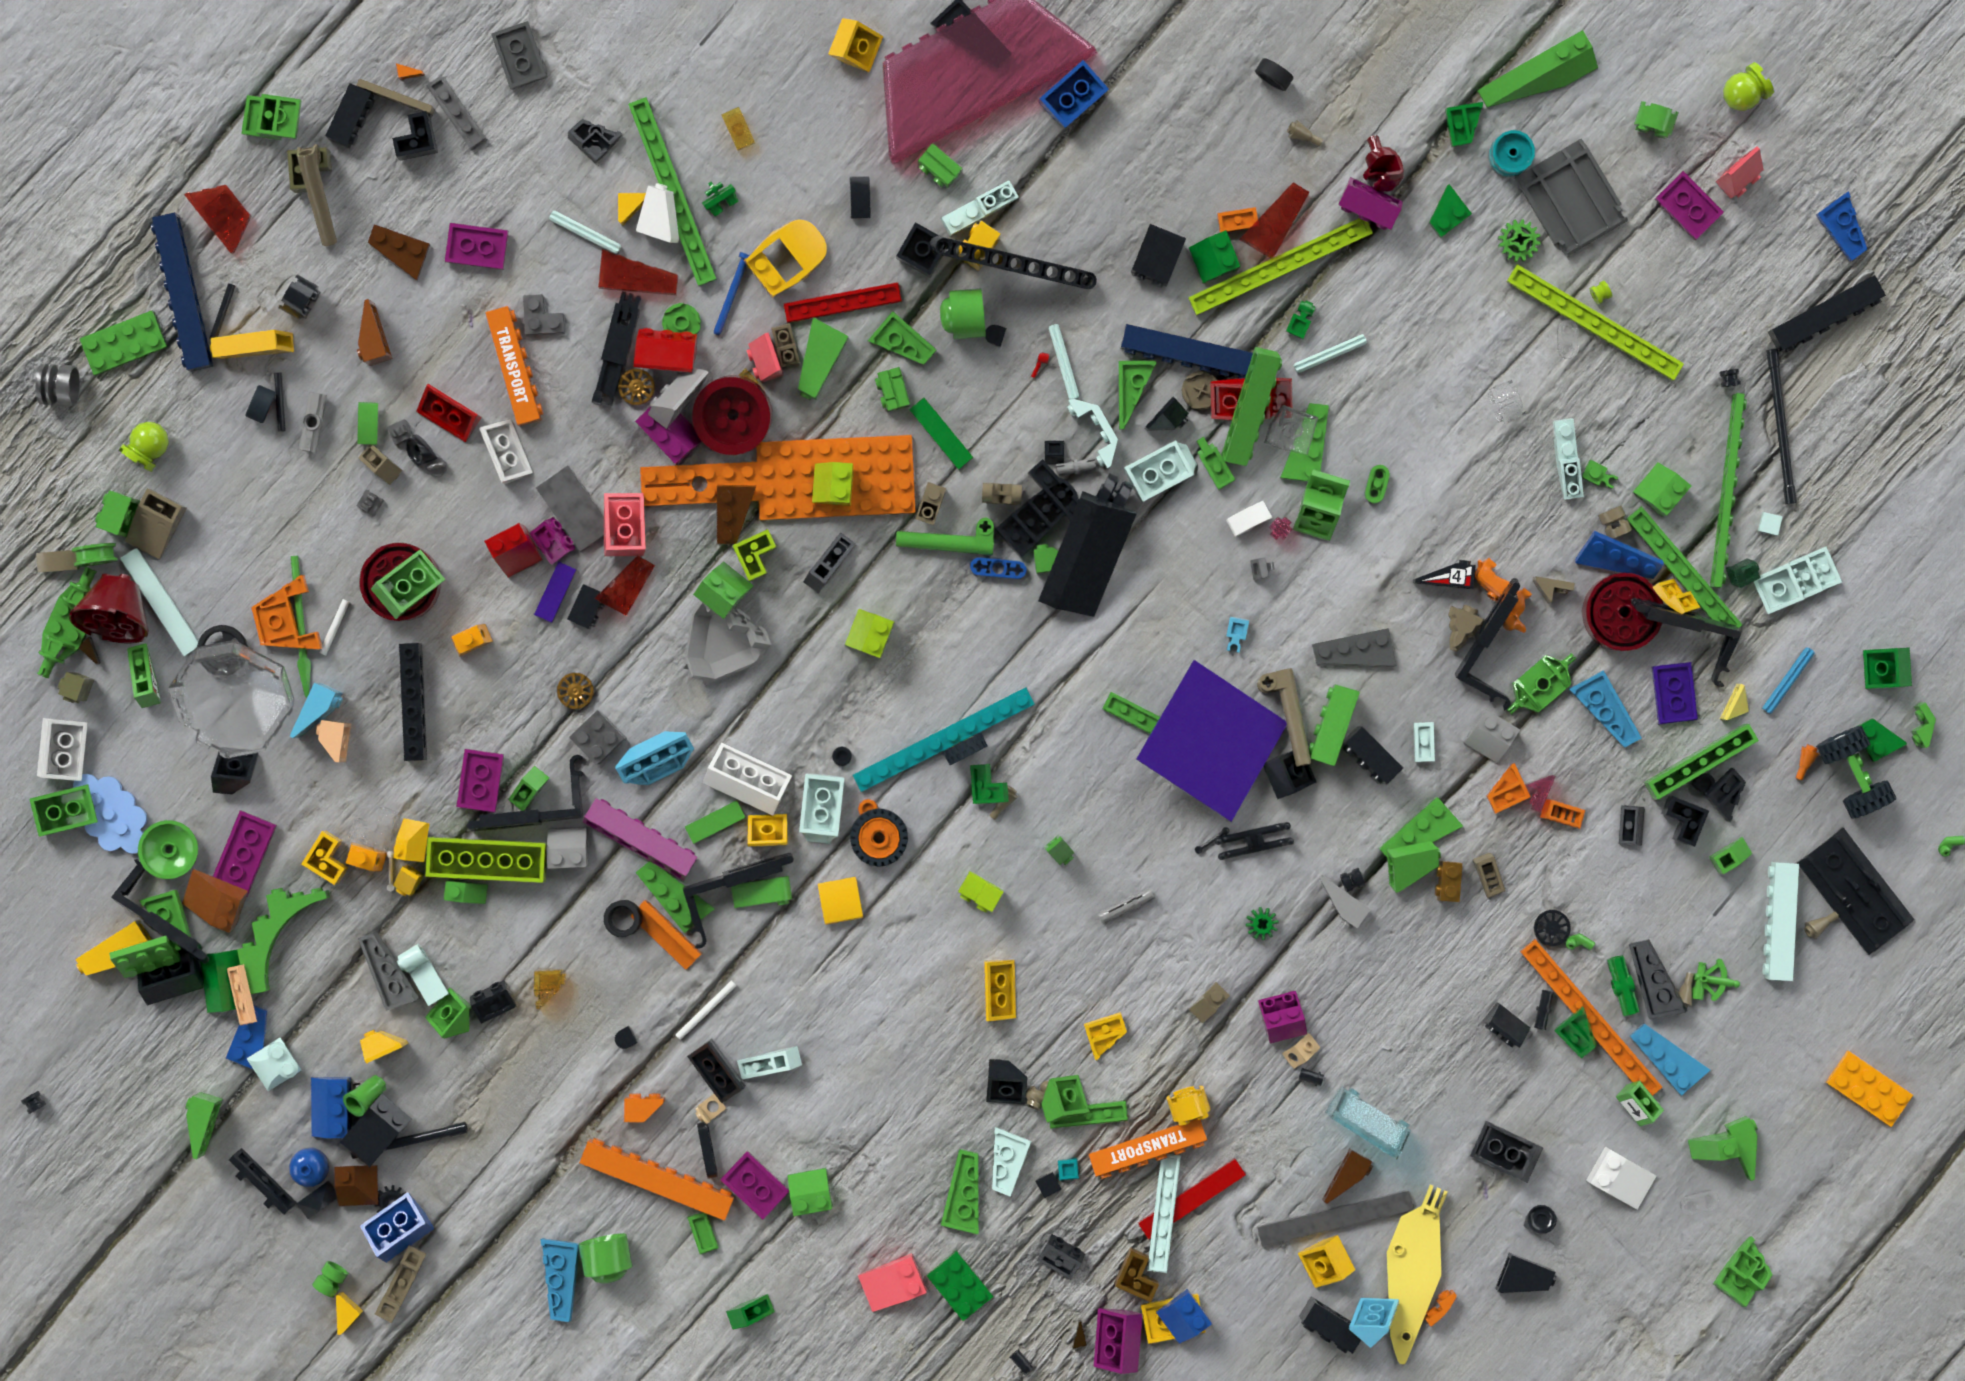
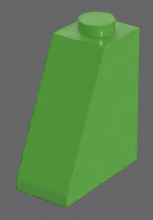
[1387,841,1441,893]
[1688,1132,1740,1161]

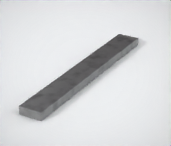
[1257,1190,1413,1246]

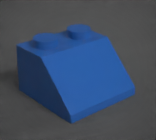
[1156,1289,1212,1344]

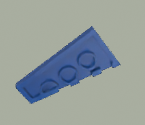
[1575,531,1664,579]

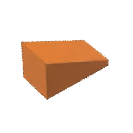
[396,63,424,80]

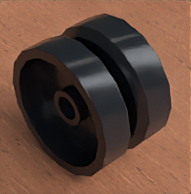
[1096,473,1134,507]

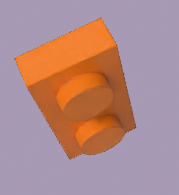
[1217,207,1259,232]

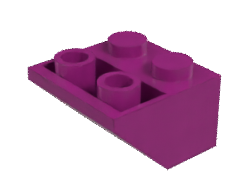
[1258,990,1308,1044]

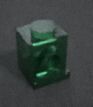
[1726,558,1761,588]

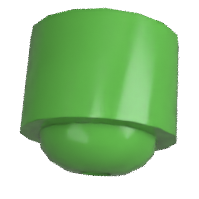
[940,288,986,340]
[578,1233,633,1284]

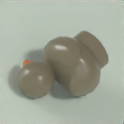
[1026,1081,1049,1111]

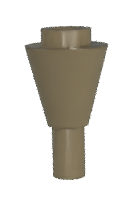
[1287,120,1323,146]
[989,785,1018,820]
[1804,912,1839,939]
[1678,972,1694,1008]

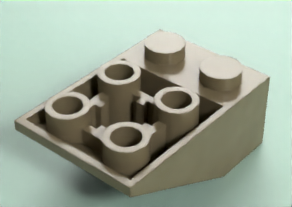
[125,488,187,560]

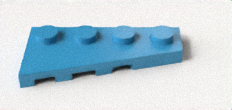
[1629,1023,1710,1096]

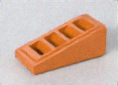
[1540,799,1585,829]

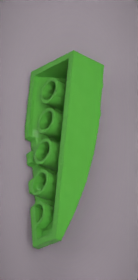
[1478,30,1598,108]

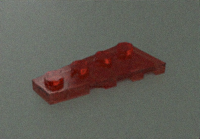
[1239,182,1310,259]

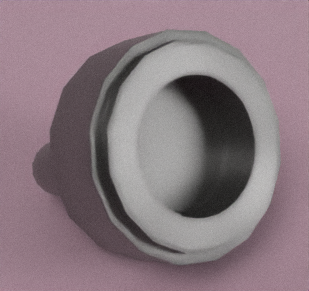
[427,457,447,476]

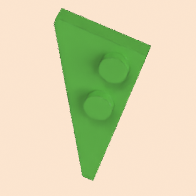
[1118,361,1156,430]

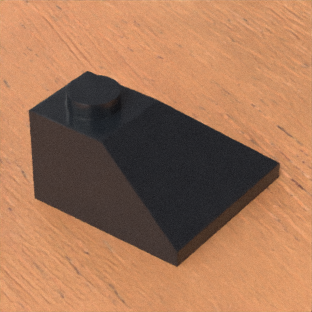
[211,749,258,795]
[986,1059,1028,1105]

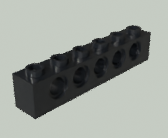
[399,643,427,761]

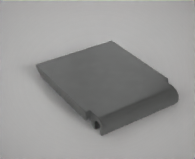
[1514,139,1628,257]

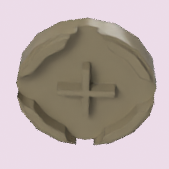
[1181,371,1218,410]

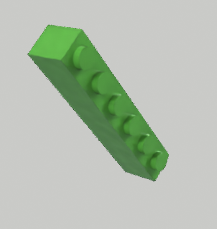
[1221,347,1282,466]
[1643,724,1759,800]

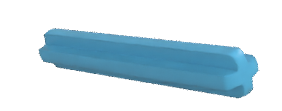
[1762,647,1815,714]

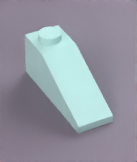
[737,1046,802,1079]

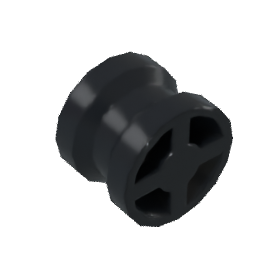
[1719,369,1741,387]
[21,1091,46,1114]

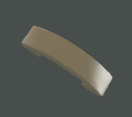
[375,1245,426,1323]

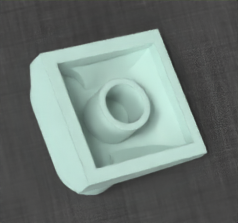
[247,1037,302,1091]

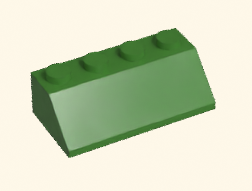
[1308,684,1360,766]

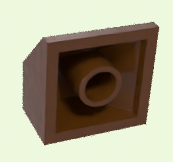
[334,1165,379,1206]

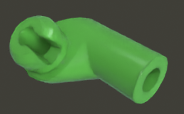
[1938,836,1965,857]
[1565,933,1595,950]

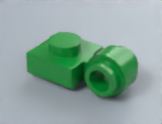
[1285,300,1316,339]

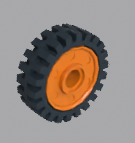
[850,808,908,867]

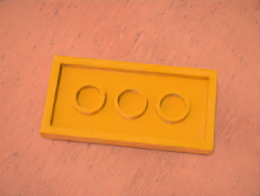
[1826,1050,1913,1127]

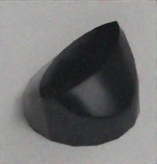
[406,434,437,466]
[1523,1205,1558,1234]

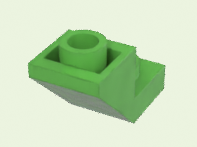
[1911,702,1936,748]

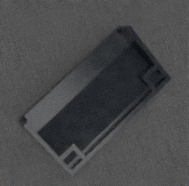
[1038,491,1137,617]

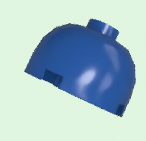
[289,1147,329,1187]

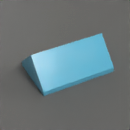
[1349,1298,1399,1348]

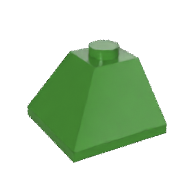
[1042,1075,1089,1123]

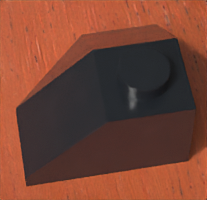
[1144,397,1189,431]

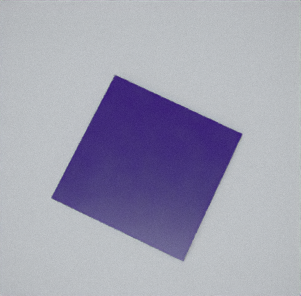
[1136,660,1287,822]

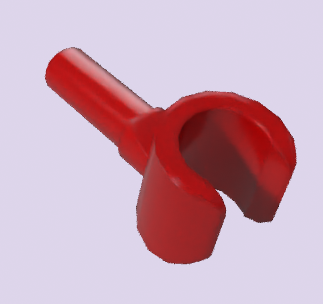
[1031,352,1049,378]

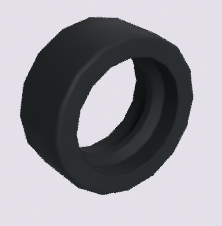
[1255,58,1294,91]
[604,900,642,937]

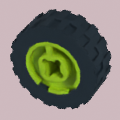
[943,732,988,765]

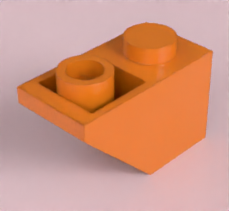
[624,1093,665,1122]

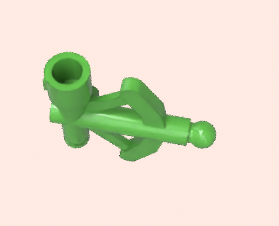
[1692,958,1740,1001]

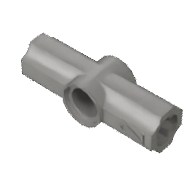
[299,392,327,453]

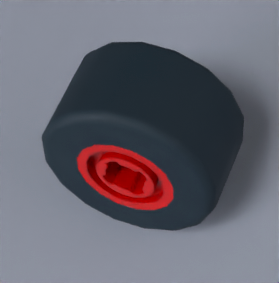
[245,385,276,423]

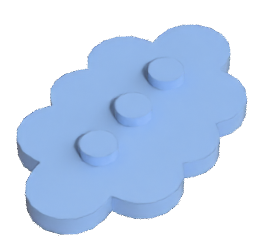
[73,774,148,854]

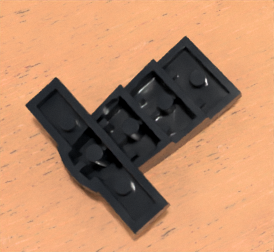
[995,459,1079,558]

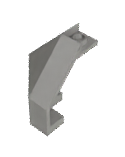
[683,601,771,685]

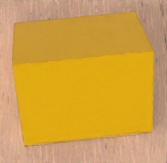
[747,814,788,847]

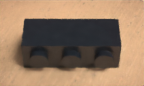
[325,83,375,149]

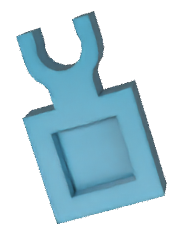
[1226,616,1249,653]

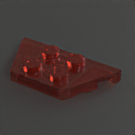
[184,185,252,254]

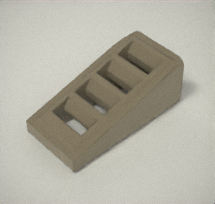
[1473,853,1505,898]

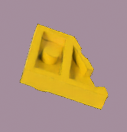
[1084,1012,1127,1060]

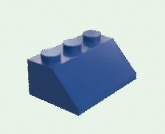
[1039,60,1109,128]
[311,1077,351,1138]
[360,1192,434,1263]

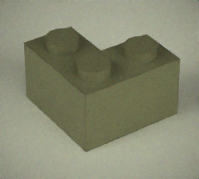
[287,147,332,193]

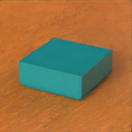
[1058,1158,1079,1180]

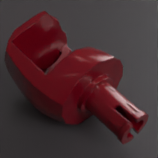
[1363,135,1404,192]

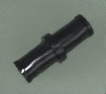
[1534,990,1554,1030]

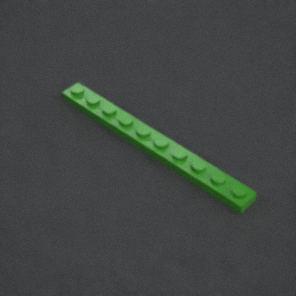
[628,97,717,286]
[1710,393,1747,588]

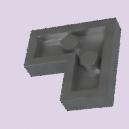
[523,294,565,335]

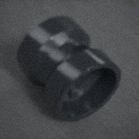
[1340,868,1365,892]

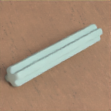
[549,211,621,254]
[1049,324,1079,399]
[1294,334,1367,373]

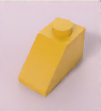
[393,865,425,897]

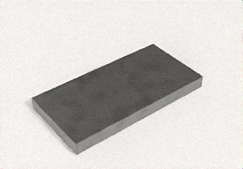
[536,465,604,552]

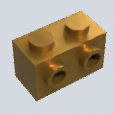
[1435,861,1463,902]

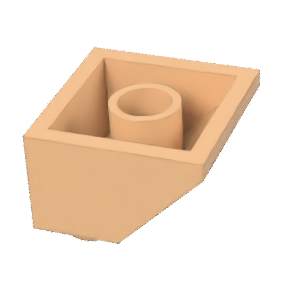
[316,720,351,762]

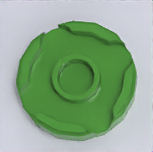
[662,303,701,334]

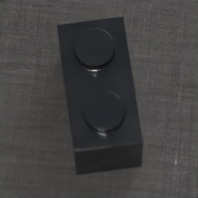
[567,584,607,629]

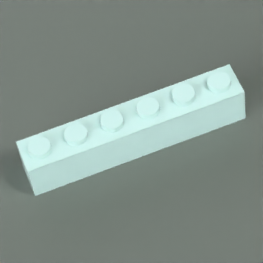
[1762,862,1799,981]

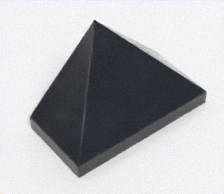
[296,1180,337,1219]

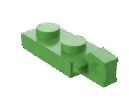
[1196,437,1235,490]

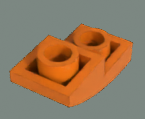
[1424,1290,1457,1327]

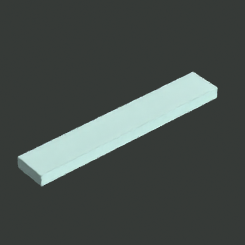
[120,548,198,656]
[1147,1154,1181,1273]

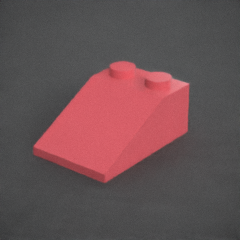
[1715,146,1764,199]
[746,333,784,383]
[604,493,646,556]
[858,1253,927,1312]

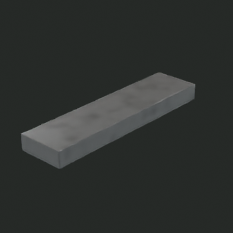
[426,75,487,150]

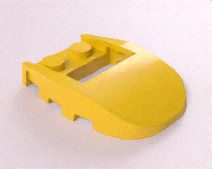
[744,219,827,298]

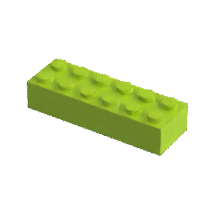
[425,837,547,883]

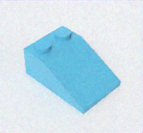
[290,683,343,738]

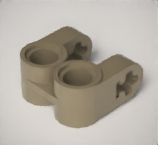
[982,483,1022,505]

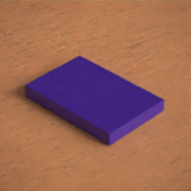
[1651,662,1698,724]

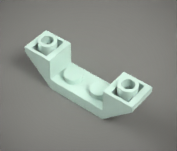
[1067,399,1118,469]

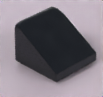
[1045,441,1064,465]

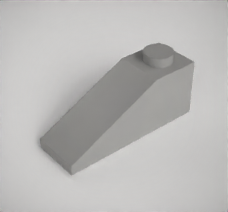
[1319,875,1371,929]

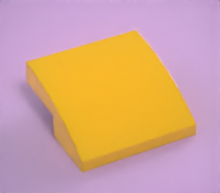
[1653,579,1701,614]
[818,877,863,925]

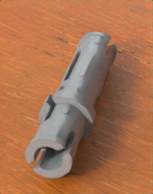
[1098,887,1155,924]

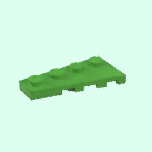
[1280,403,1329,482]
[1379,797,1463,857]
[941,1148,979,1235]

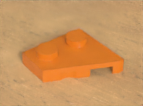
[1486,763,1531,814]

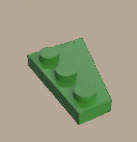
[868,311,937,365]
[139,889,191,950]

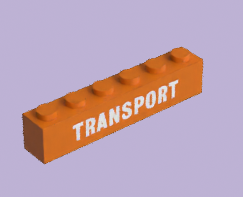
[485,306,544,427]
[1088,1119,1207,1179]

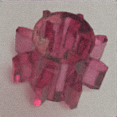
[1268,517,1293,540]

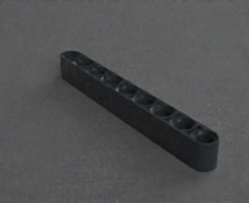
[930,236,1097,289]

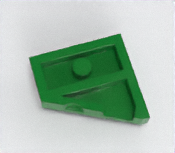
[1445,102,1483,147]
[1429,184,1472,238]
[1854,718,1907,762]
[1554,1007,1597,1059]

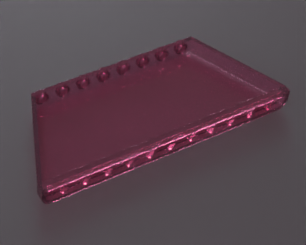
[882,0,1098,165]

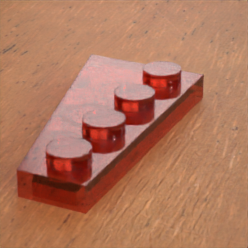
[598,249,678,296]

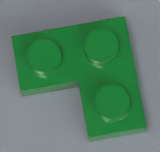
[970,764,1009,804]

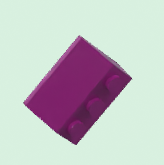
[1338,177,1403,230]
[635,407,702,465]
[1093,1308,1143,1374]

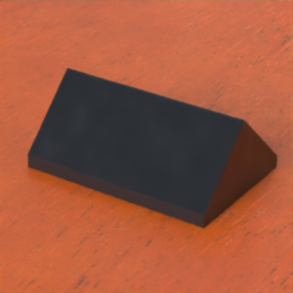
[687,1038,746,1103]

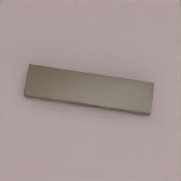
[356,79,435,116]

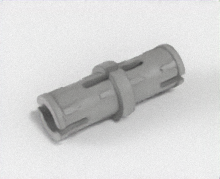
[1056,457,1096,477]

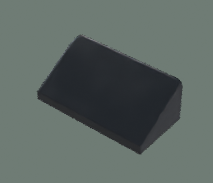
[1619,805,1645,846]

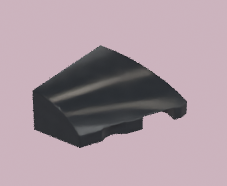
[568,119,622,164]

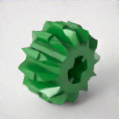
[1245,907,1279,940]

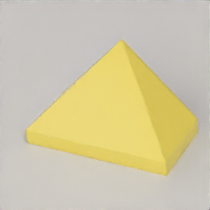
[1720,684,1749,720]

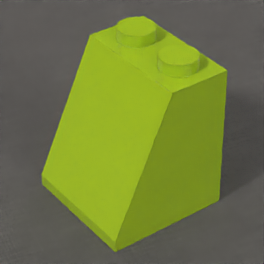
[812,462,854,506]
[845,609,895,659]

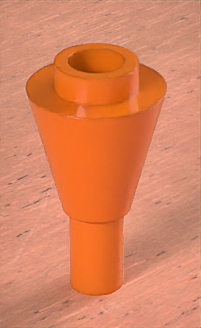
[1795,744,1820,780]

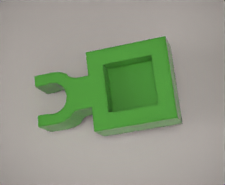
[1581,459,1618,489]

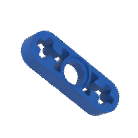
[970,558,1027,579]

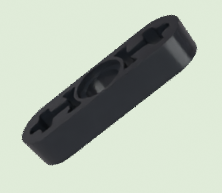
[697,1122,718,1179]

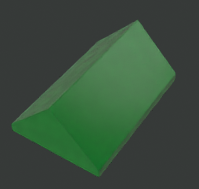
[200,950,240,1013]

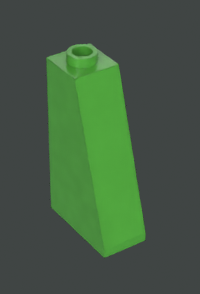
[798,318,849,400]

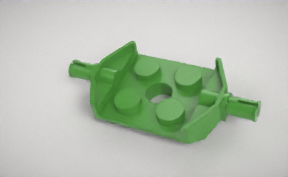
[1507,653,1576,715]

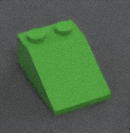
[371,549,445,619]
[693,562,754,619]
[29,784,98,837]
[185,1092,223,1160]

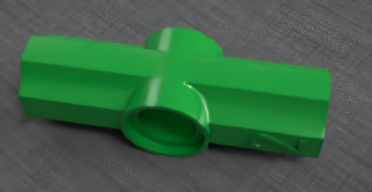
[1607,955,1640,1016]

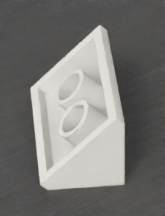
[479,419,533,484]

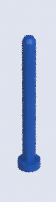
[714,252,750,336]

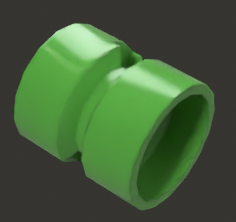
[312,1260,349,1298]

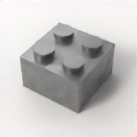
[569,710,626,765]

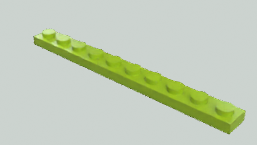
[1188,218,1373,316]
[1506,264,1684,381]

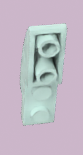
[940,181,1019,236]
[1553,418,1584,500]

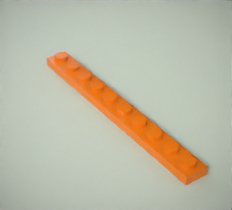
[1520,939,1662,1096]

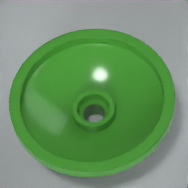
[138,820,198,879]

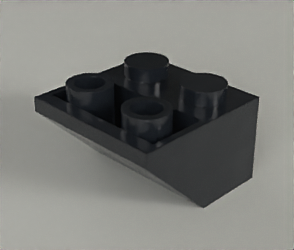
[1483,1002,1530,1048]

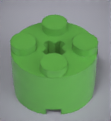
[1634,101,1679,139]

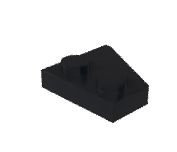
[1704,768,1746,822]

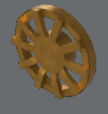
[618,369,655,405]
[557,673,594,709]

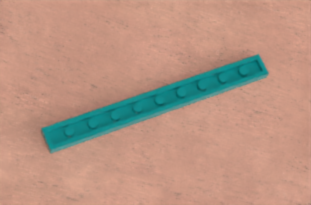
[852,687,1035,792]

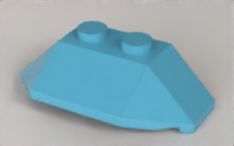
[615,731,694,785]

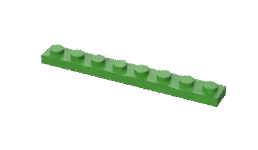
[1626,506,1742,636]

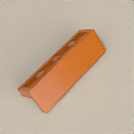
[631,899,702,969]

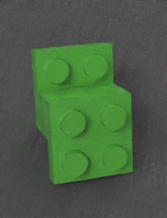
[241,94,302,140]
[1293,470,1350,541]

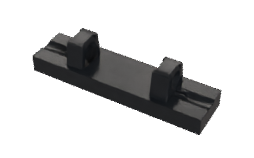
[229,1148,297,1215]

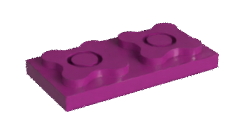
[213,810,277,897]

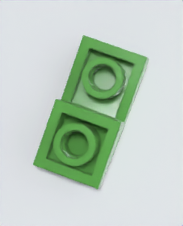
[357,402,378,445]

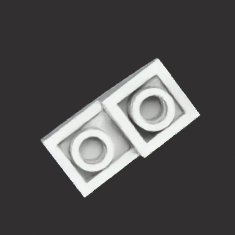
[1226,501,1272,537]

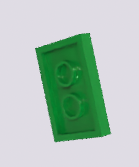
[926,1250,993,1321]

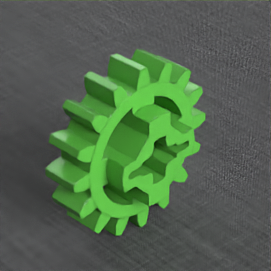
[1497,219,1541,262]

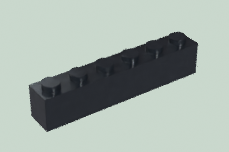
[1768,275,1886,353]

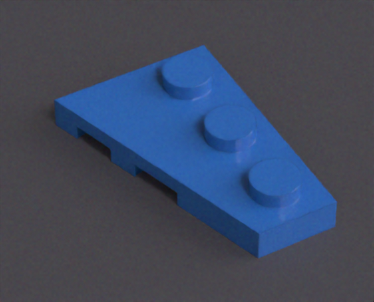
[1816,191,1867,262]
[226,1005,267,1070]

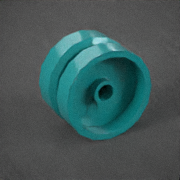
[1488,130,1535,177]

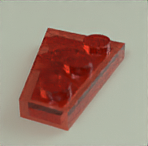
[595,555,655,616]

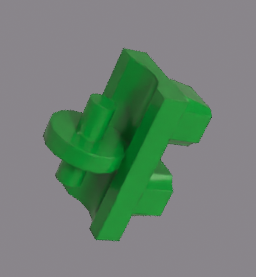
[702,182,738,216]

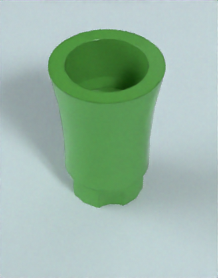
[343,1075,386,1117]

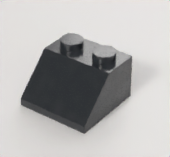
[1263,750,1317,800]

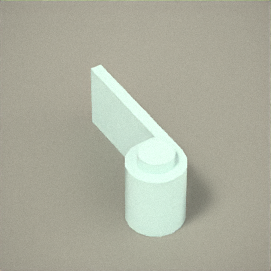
[396,944,449,1006]

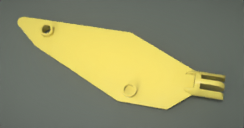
[1387,1184,1448,1364]

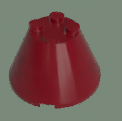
[69,573,149,644]

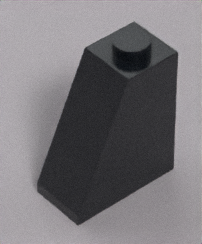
[1495,1252,1557,1293]

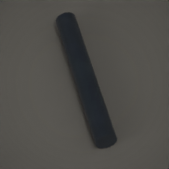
[210,283,235,339]
[274,373,286,432]

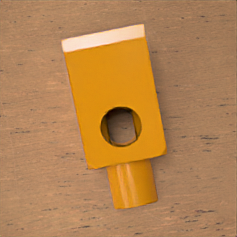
[451,624,493,657]
[346,842,387,871]

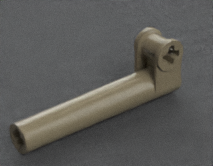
[297,144,337,246]
[1257,668,1311,767]

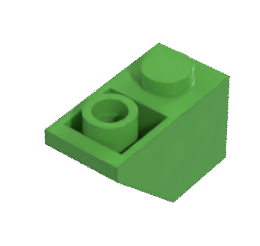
[1709,837,1753,874]

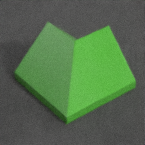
[425,988,472,1039]

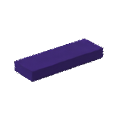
[534,561,577,623]

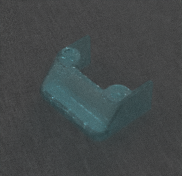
[1325,1086,1411,1159]

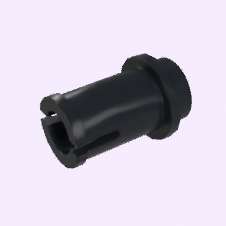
[1298,1068,1324,1087]
[1009,1349,1033,1375]

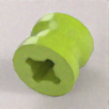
[1589,280,1613,305]

